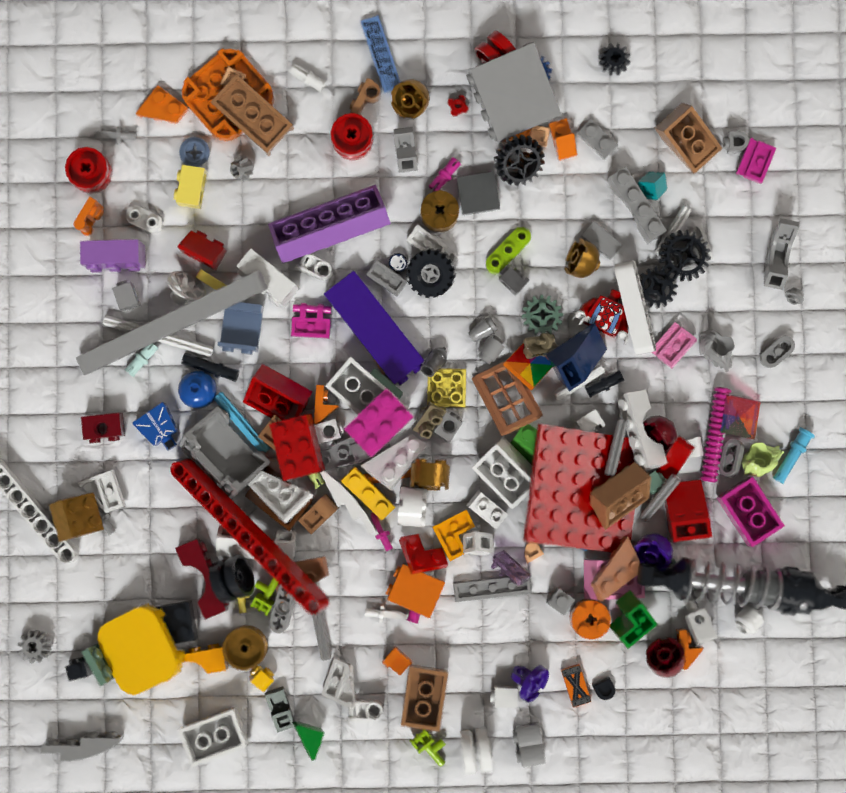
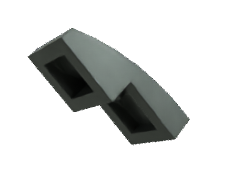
[265,686,295,733]

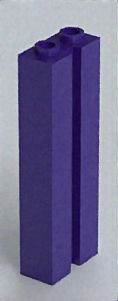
[324,271,425,386]

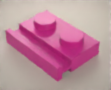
[736,138,776,184]

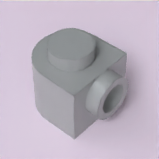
[723,131,749,154]

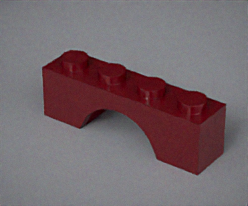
[175,538,230,620]

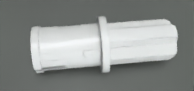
[289,64,326,92]

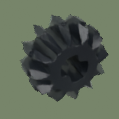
[598,43,630,76]

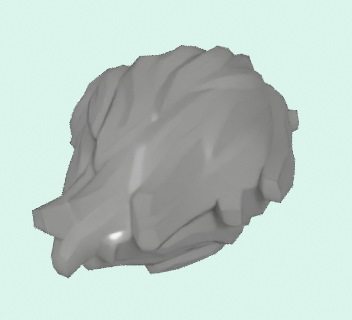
[699,329,735,372]

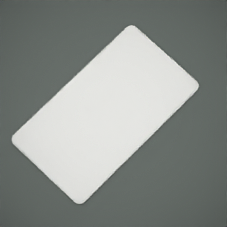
[104,270,138,289]

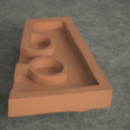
[590,536,640,601]

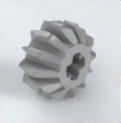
[18,630,52,663]

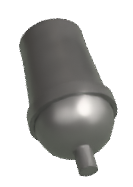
[421,347,447,377]

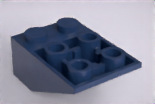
[546,323,607,392]

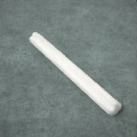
[103,315,214,357]

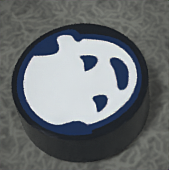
[389,253,408,273]

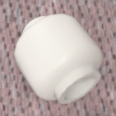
[735,606,764,635]

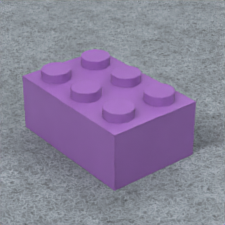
[80,239,146,273]

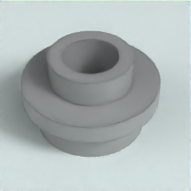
[785,288,804,305]

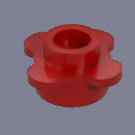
[447,95,469,117]

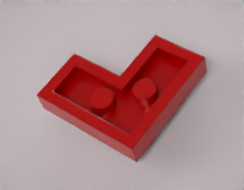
[399,534,448,574]

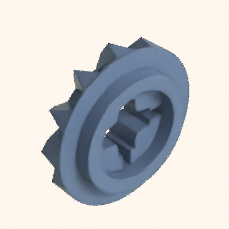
[179,137,210,167]

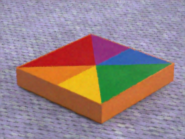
[503,343,553,390]

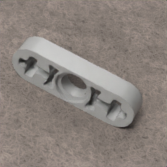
[270,585,296,633]

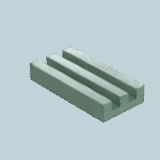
[370,369,403,399]

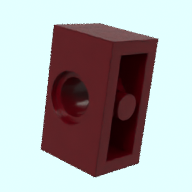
[81,413,125,444]

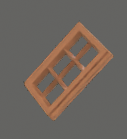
[471,360,543,436]

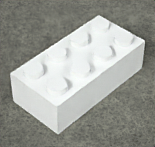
[325,357,409,415]

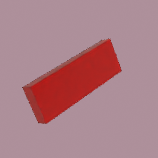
[656,436,695,480]

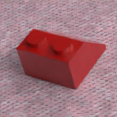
[177,230,227,271]

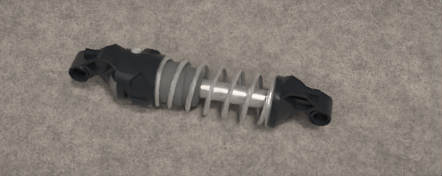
[637,557,846,616]

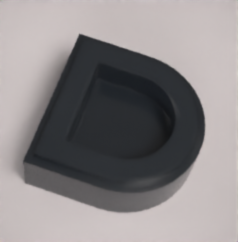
[592,677,615,700]

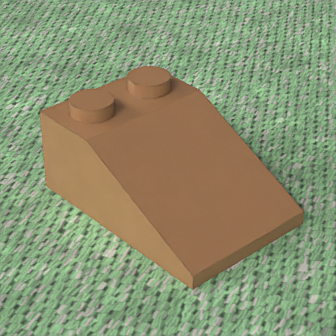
[654,103,723,174]

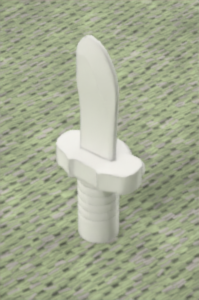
[365,605,407,622]

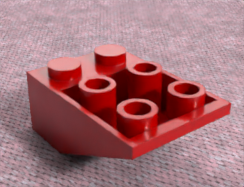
[662,479,712,542]

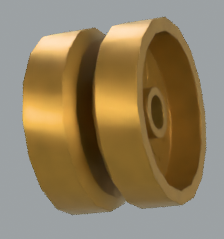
[222,625,268,671]

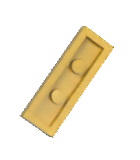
[341,466,395,521]

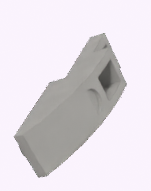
[41,732,123,761]

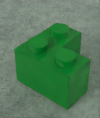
[610,590,658,649]

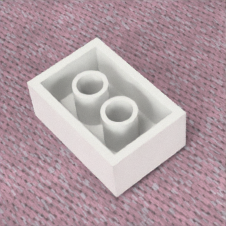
[236,249,299,307]
[472,436,532,509]
[178,706,249,767]

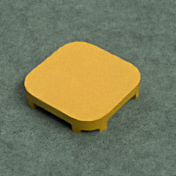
[98,603,185,695]

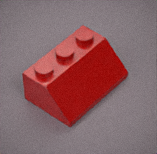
[243,364,313,421]

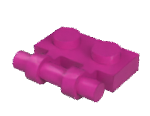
[291,303,332,339]

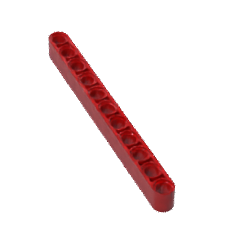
[170,458,329,615]

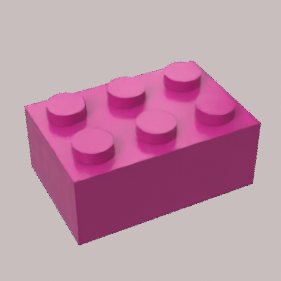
[344,388,414,458]
[716,477,785,547]

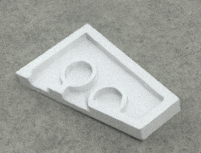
[361,434,427,490]
[248,471,314,523]

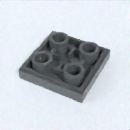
[456,171,500,216]

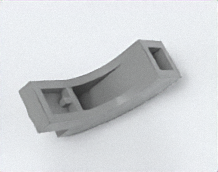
[764,218,799,290]

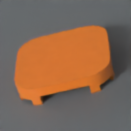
[182,49,274,141]

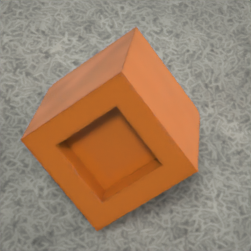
[382,646,413,675]

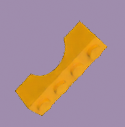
[165,643,229,682]

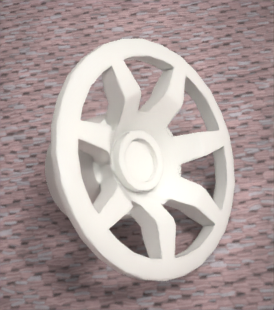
[167,271,206,305]

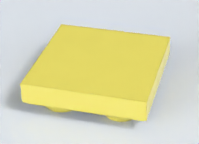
[427,368,466,407]

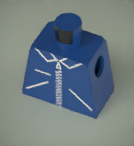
[132,402,178,451]

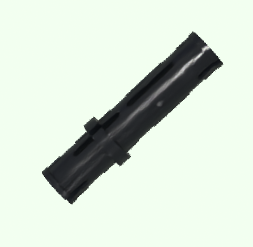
[181,353,240,382]

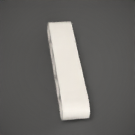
[614,260,656,355]

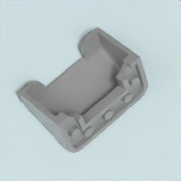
[179,406,270,499]

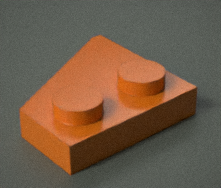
[135,85,189,124]

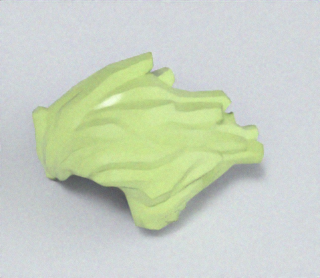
[741,442,784,477]

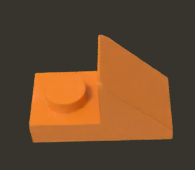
[548,118,577,161]
[314,385,339,424]
[676,628,704,670]

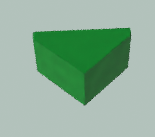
[292,721,324,761]

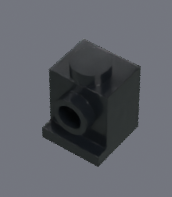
[65,656,93,682]

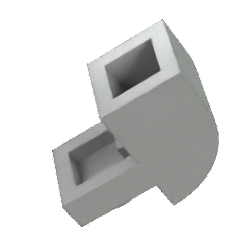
[393,127,418,173]

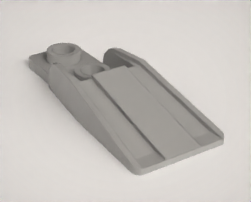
[321,437,391,472]

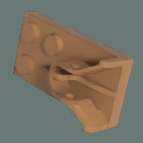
[211,74,294,157]

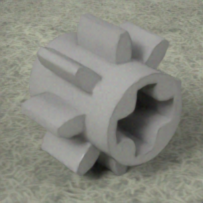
[230,156,254,181]

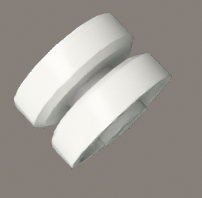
[460,727,493,775]

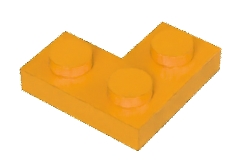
[432,509,475,561]

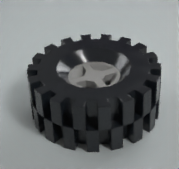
[406,248,456,298]

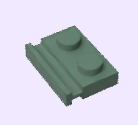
[82,643,114,686]

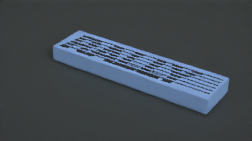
[360,16,401,93]

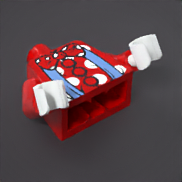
[572,289,629,345]

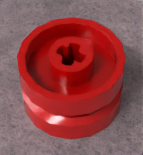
[474,30,516,64]
[331,113,373,160]
[65,147,112,194]

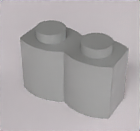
[512,723,545,767]

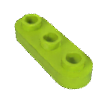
[485,227,531,274]

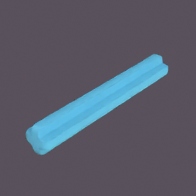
[214,392,270,453]

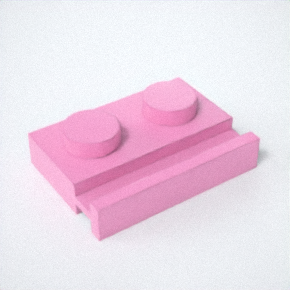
[651,322,697,369]

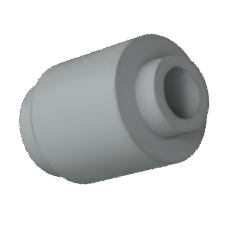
[478,335,505,365]

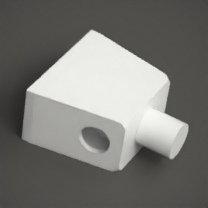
[684,600,718,646]

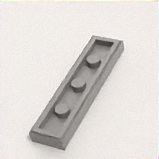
[453,574,532,602]

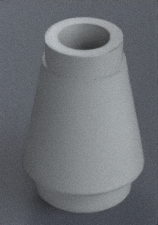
[468,316,498,342]

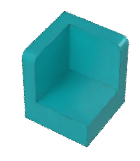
[638,172,667,200]

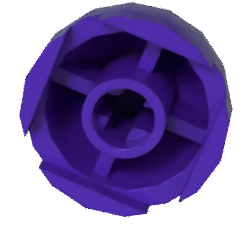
[634,533,673,571]

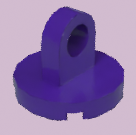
[511,665,549,703]

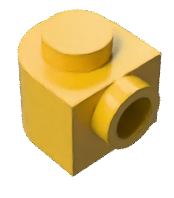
[249,665,275,692]

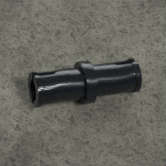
[585,370,625,398]

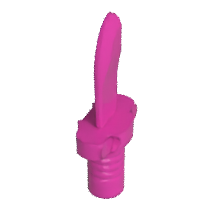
[371,512,393,552]

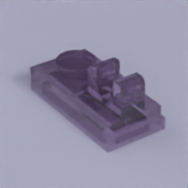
[491,550,532,586]

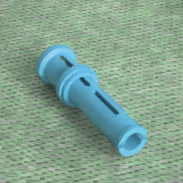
[773,427,815,484]

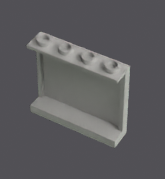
[466,42,562,142]

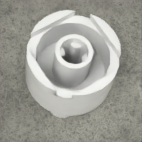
[398,487,427,527]

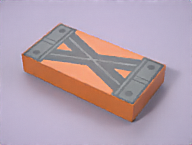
[561,664,591,708]

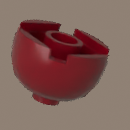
[643,415,677,453]
[646,637,686,678]

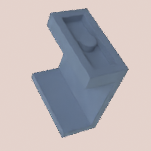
[217,302,264,355]

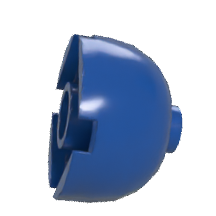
[178,371,217,409]

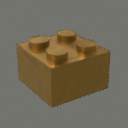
[49,492,104,542]

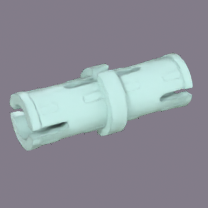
[124,343,159,377]

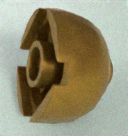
[391,79,430,119]
[565,238,600,278]

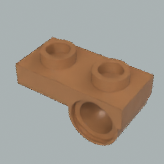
[349,78,381,115]
[298,494,339,534]

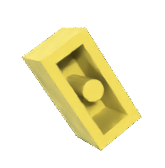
[174,165,207,209]

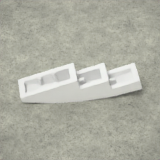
[320,471,377,534]

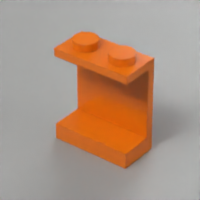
[386,563,445,619]

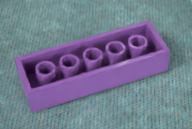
[268,185,391,264]

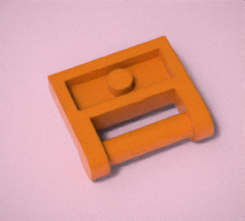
[74,196,104,236]

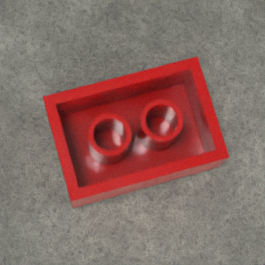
[269,414,325,481]

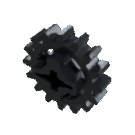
[640,267,678,309]

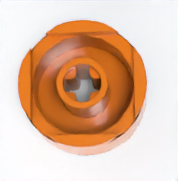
[569,599,611,640]

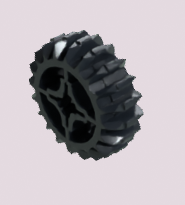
[494,134,545,186]
[658,230,711,282]

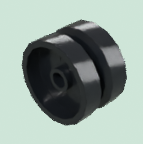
[209,554,255,603]

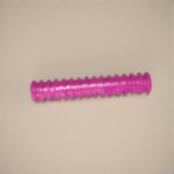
[700,387,732,483]

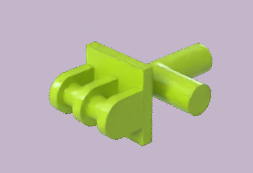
[250,578,278,616]
[409,729,446,767]

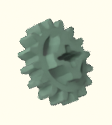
[521,295,563,336]

